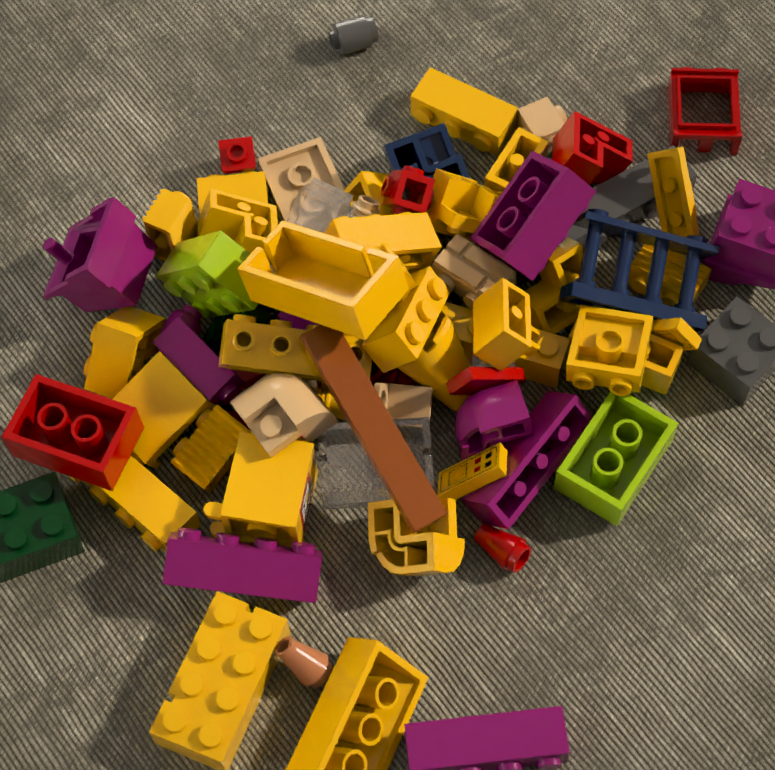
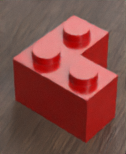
[552,111,633,185]

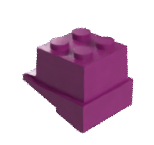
[702,179,775,290]
[43,197,157,312]

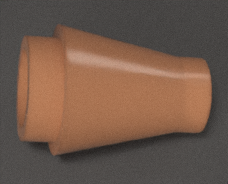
[275,636,332,688]

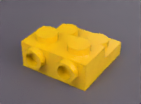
[566,305,653,396]

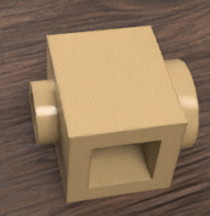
[516,97,568,154]

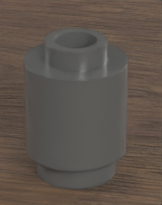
[328,15,379,55]

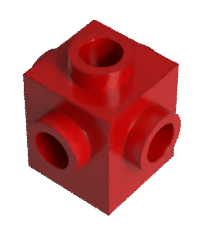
[381,166,435,215]

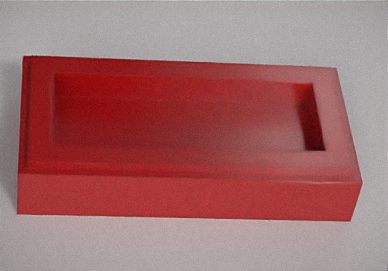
[446,367,526,395]

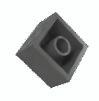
[686,296,775,406]

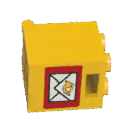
[204,432,318,547]

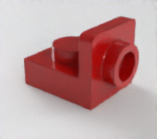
[218,136,256,174]

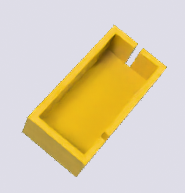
[237,221,409,340]
[149,591,290,770]

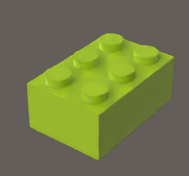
[156,230,275,318]
[553,391,679,526]

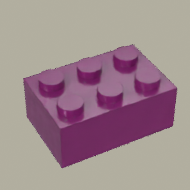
[470,151,597,281]

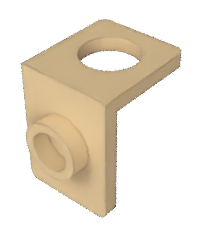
[374,382,433,424]

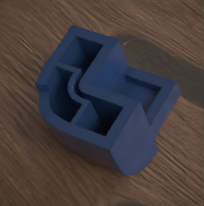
[382,123,470,195]

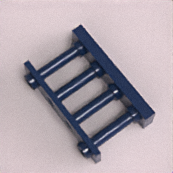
[558,209,719,332]

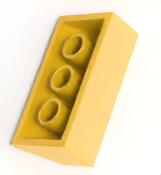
[286,637,429,770]

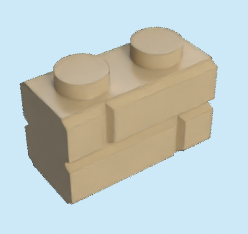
[432,234,516,310]

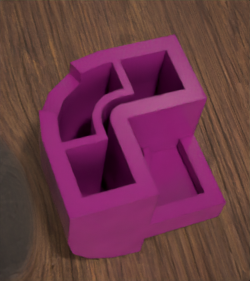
[454,380,533,461]

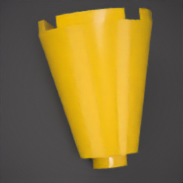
[397,311,471,412]

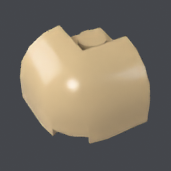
[230,373,338,458]

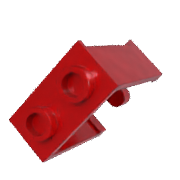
[667,67,742,156]

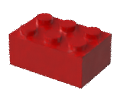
[2,374,144,491]

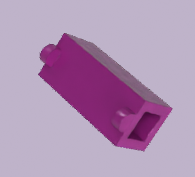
[153,316,246,407]

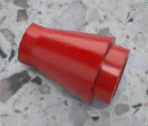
[474,523,532,573]

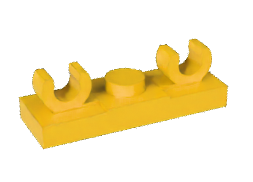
[647,146,700,237]

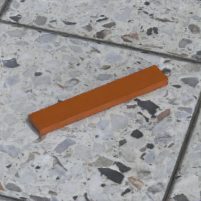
[299,325,448,534]

